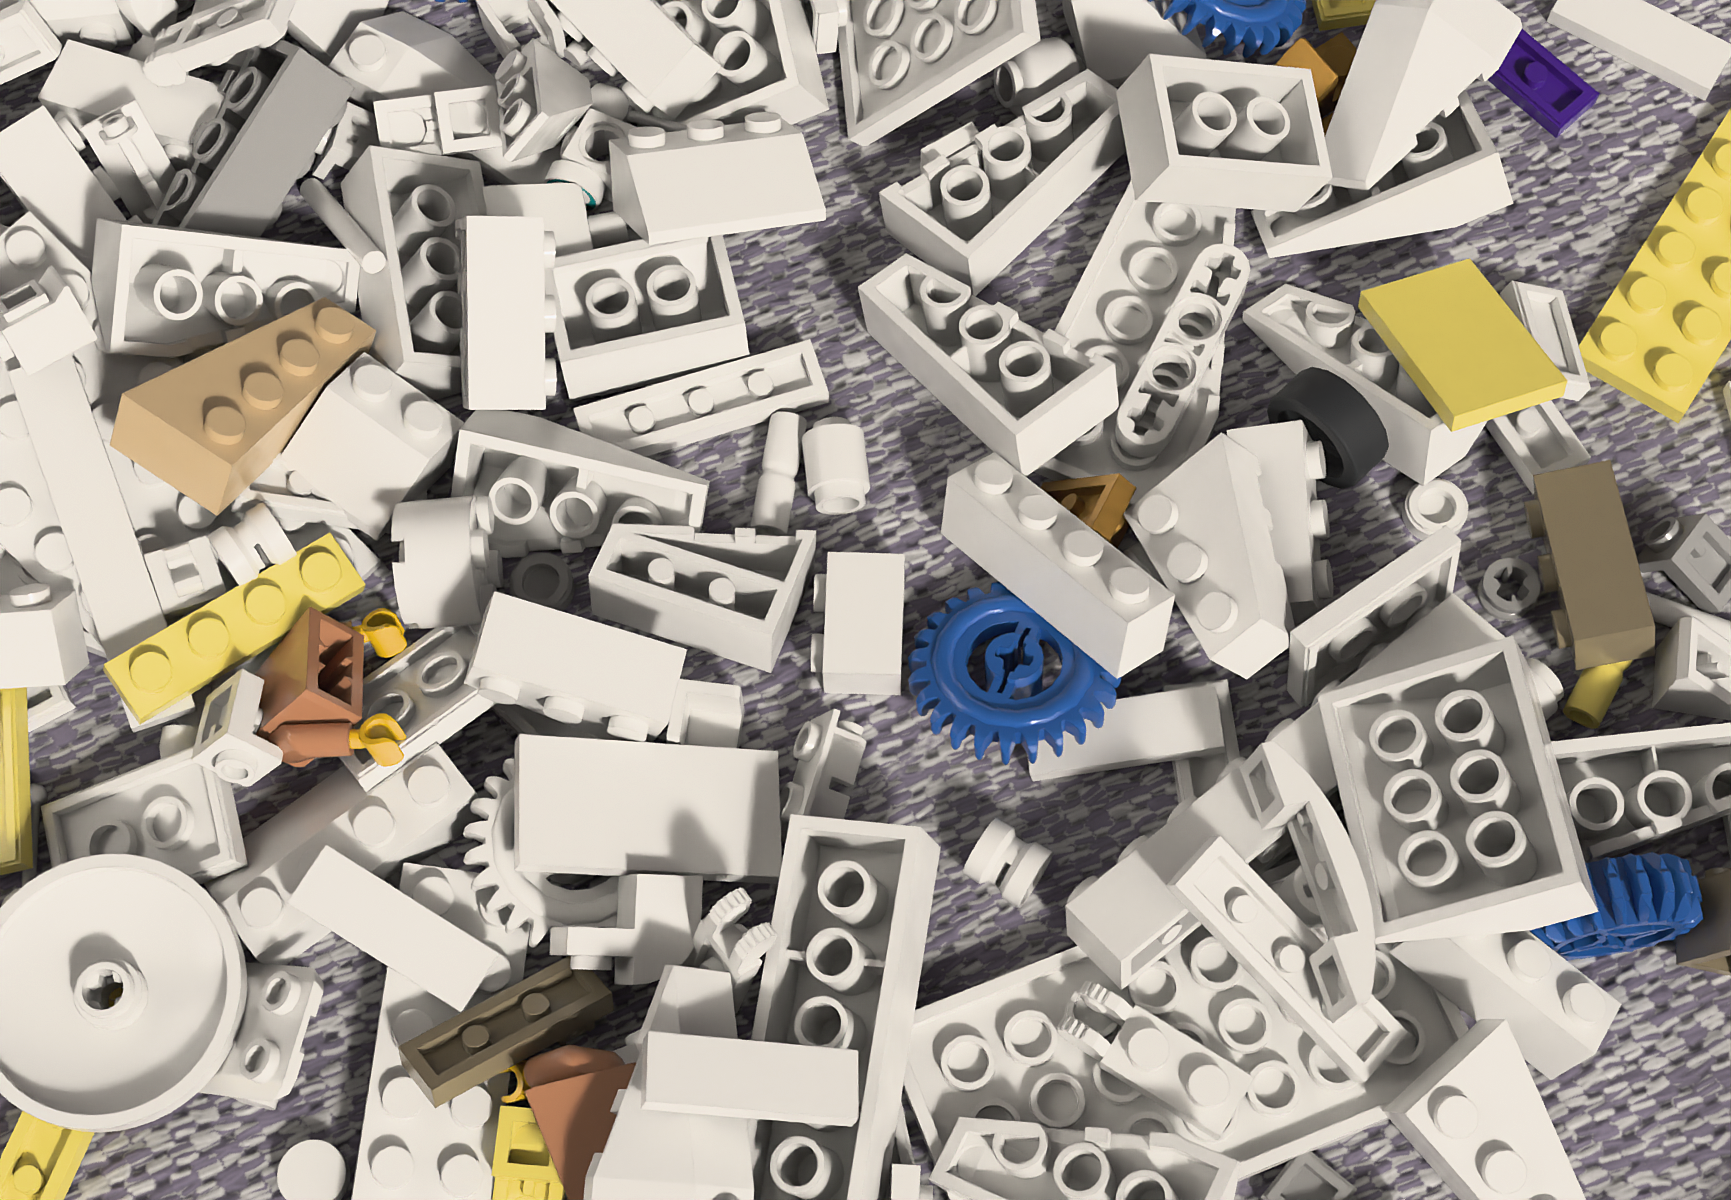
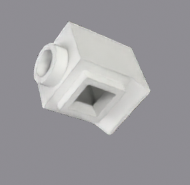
[476,0,567,58]
[0,265,98,376]

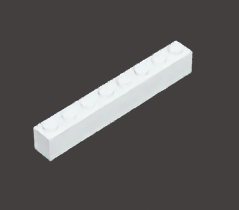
[1065,593,1506,990]

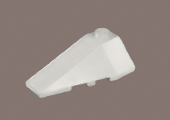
[1325,0,1522,190]
[328,11,562,185]
[1251,90,1513,258]
[91,218,360,358]
[1243,284,1488,486]
[451,410,710,558]
[583,965,754,1200]
[929,1117,1241,1200]

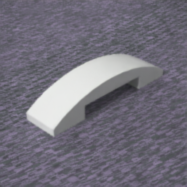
[1240,740,1376,1024]

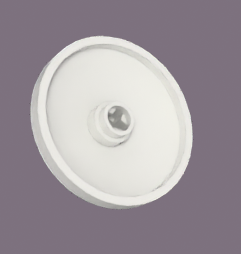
[0,854,247,1132]

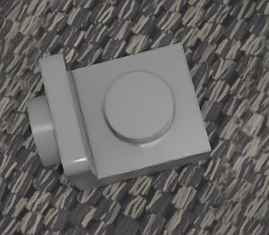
[1637,513,1731,613]

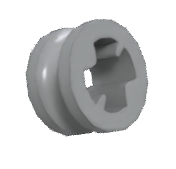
[1477,557,1540,621]

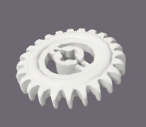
[463,758,619,947]

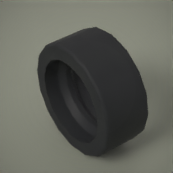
[1267,367,1389,489]

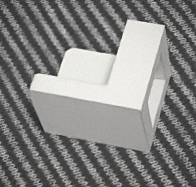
[666,679,745,748]

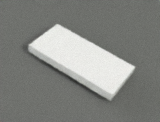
[514,734,782,884]

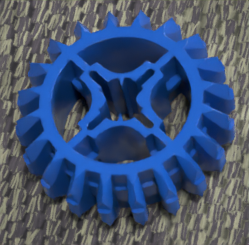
[1529,852,1703,961]

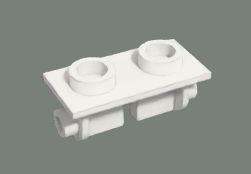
[80,99,176,224]
[780,708,866,841]

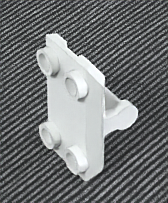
[198,962,324,1110]

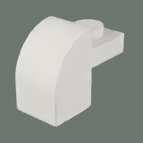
[550,874,703,985]

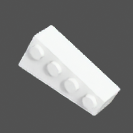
[879,69,1126,296]

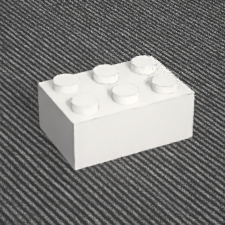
[1116,54,1333,212]

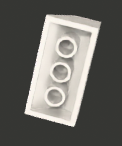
[341,145,487,400]
[204,742,483,965]

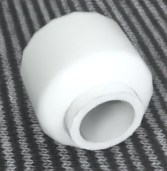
[994,37,1085,117]

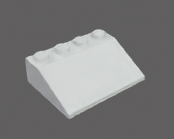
[632,0,829,133]
[1317,635,1599,944]

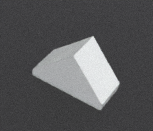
[1652,616,1731,720]

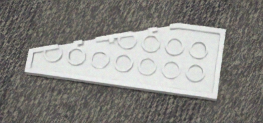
[1033,180,1236,510]

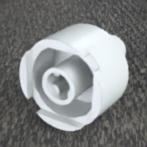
[391,496,503,629]

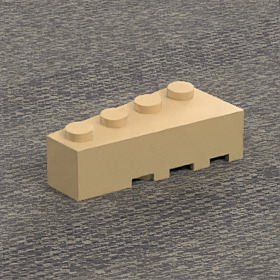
[110,297,376,516]

